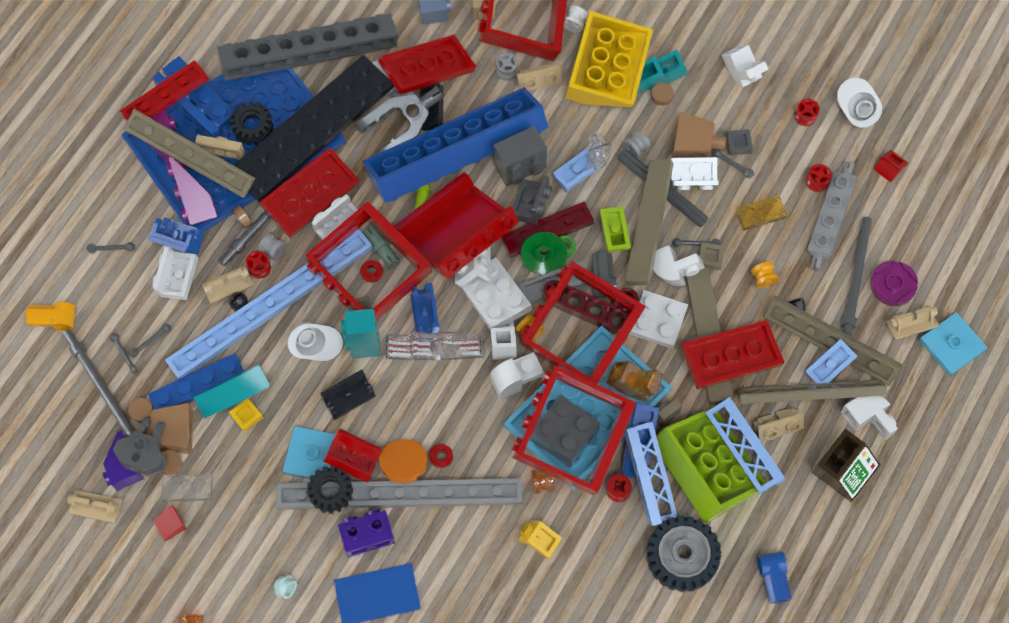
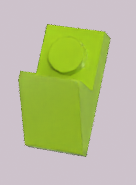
[600,206,631,253]

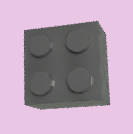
[493,126,547,187]
[531,395,600,469]

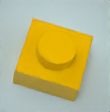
[229,398,263,433]

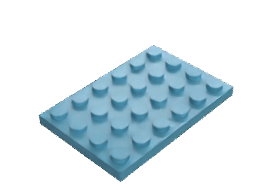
[503,326,672,491]

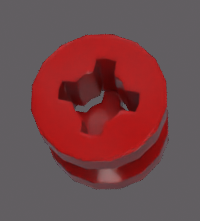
[794,98,820,126]
[806,164,832,192]
[246,251,271,279]
[606,474,632,503]

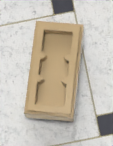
[195,135,245,160]

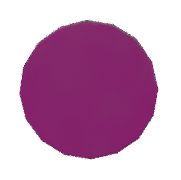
[870,261,918,306]

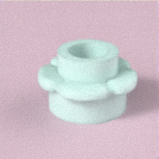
[274,575,297,599]

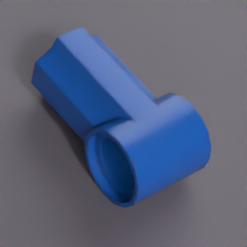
[757,551,792,604]

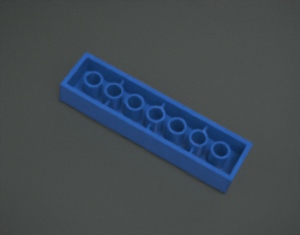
[363,87,549,203]

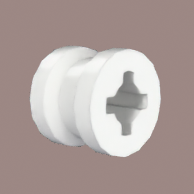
[564,6,588,33]

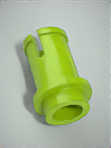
[414,184,432,210]

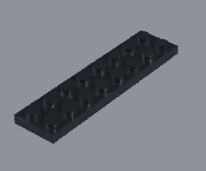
[234,54,394,203]

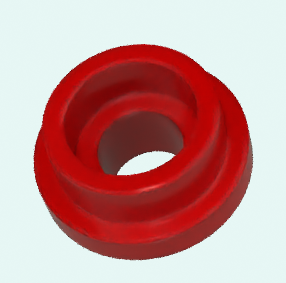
[360,260,383,283]
[429,444,453,468]

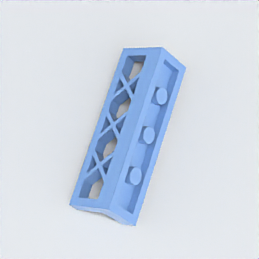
[706,397,785,494]
[624,422,678,526]

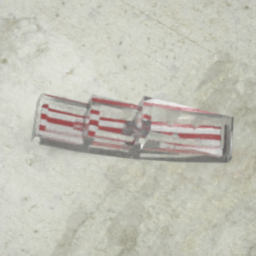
[386,331,485,360]

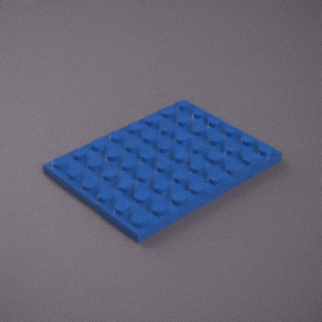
[122,53,346,231]

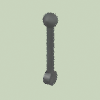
[713,149,754,178]
[672,238,721,247]
[86,242,135,254]
[129,324,171,358]
[110,333,137,374]

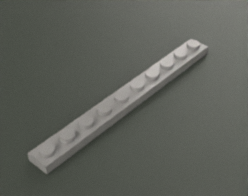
[276,478,522,510]

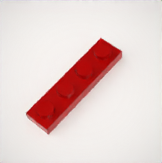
[120,60,209,121]

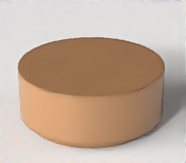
[651,82,674,106]
[233,205,253,228]
[128,398,154,423]
[162,450,182,475]

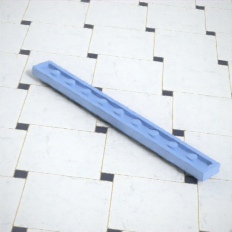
[165,229,373,379]

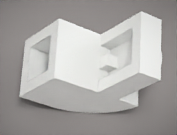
[721,45,768,87]
[653,245,705,286]
[490,321,517,360]
[490,352,544,400]
[840,396,898,440]

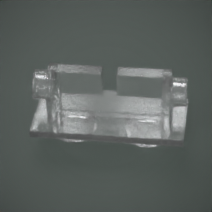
[586,133,611,170]

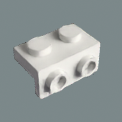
[671,158,719,190]
[312,194,358,240]
[152,246,199,300]
[455,246,491,287]

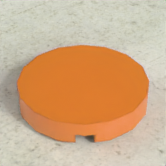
[379,439,428,484]

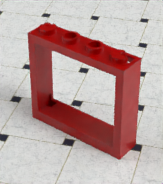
[477,0,567,62]
[305,201,432,321]
[520,261,646,384]
[511,365,637,496]

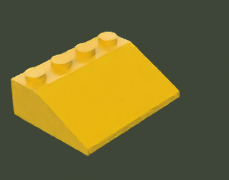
[565,11,653,107]

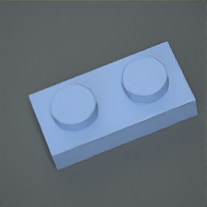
[552,148,602,193]
[805,338,858,383]

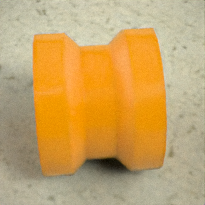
[751,261,779,289]
[515,315,545,342]

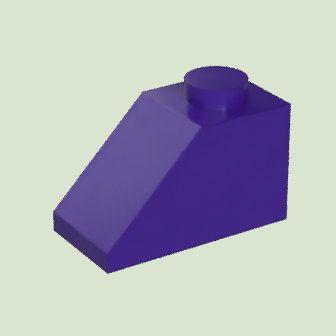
[102,430,144,491]

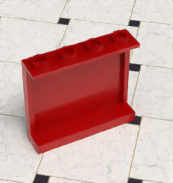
[394,172,519,280]

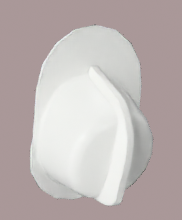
[837,78,882,128]
[288,322,343,361]

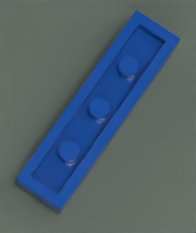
[162,56,236,130]
[152,72,221,138]
[148,353,244,409]

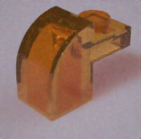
[606,361,665,401]

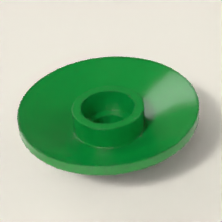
[521,232,567,275]

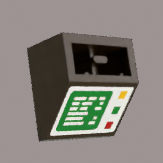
[812,428,880,503]

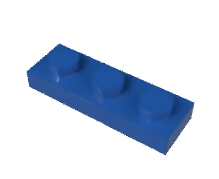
[621,404,659,478]

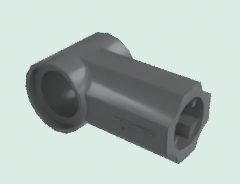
[592,251,617,298]

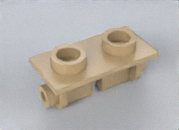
[515,62,563,91]
[202,265,254,304]
[885,305,940,340]
[752,407,804,442]
[67,490,123,524]

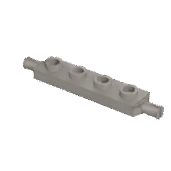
[808,161,857,271]

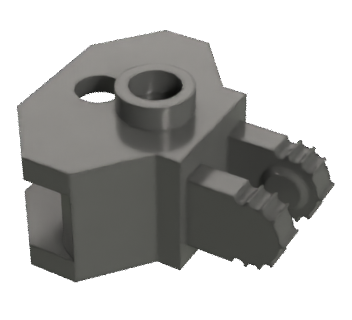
[113,417,167,476]

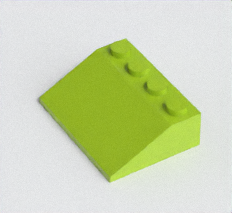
[657,406,767,523]

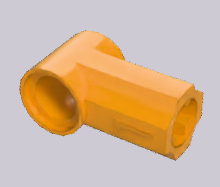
[25,302,76,331]

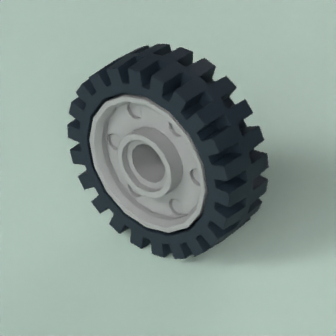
[646,516,721,592]

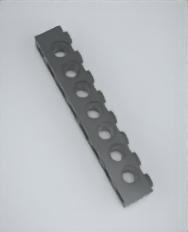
[217,13,398,81]

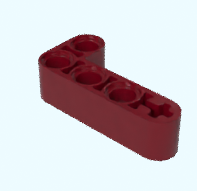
[542,280,639,334]

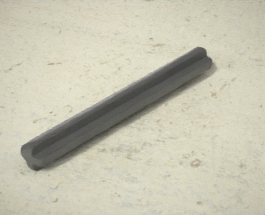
[618,149,708,227]

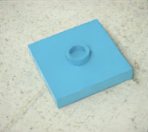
[919,312,988,376]
[282,426,336,482]

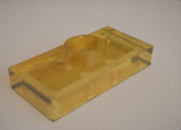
[735,195,787,231]

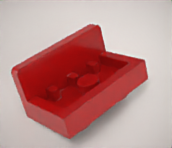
[323,429,382,483]

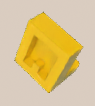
[518,521,562,559]

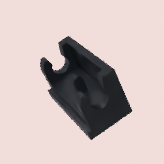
[320,369,376,421]

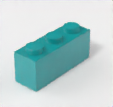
[341,309,381,359]

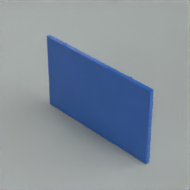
[334,563,421,623]

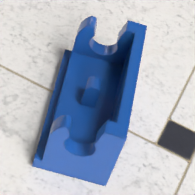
[148,218,205,255]
[410,283,440,339]

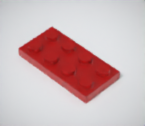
[378,34,477,95]
[260,148,360,238]
[680,320,785,390]

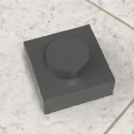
[726,129,753,155]

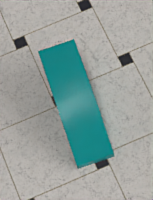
[637,49,689,93]
[193,364,270,418]

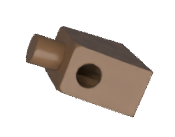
[672,112,726,158]
[136,403,194,454]

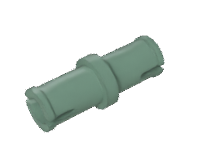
[362,225,400,269]

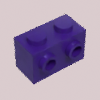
[338,509,395,558]

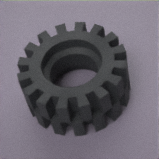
[230,101,273,146]
[307,466,353,514]

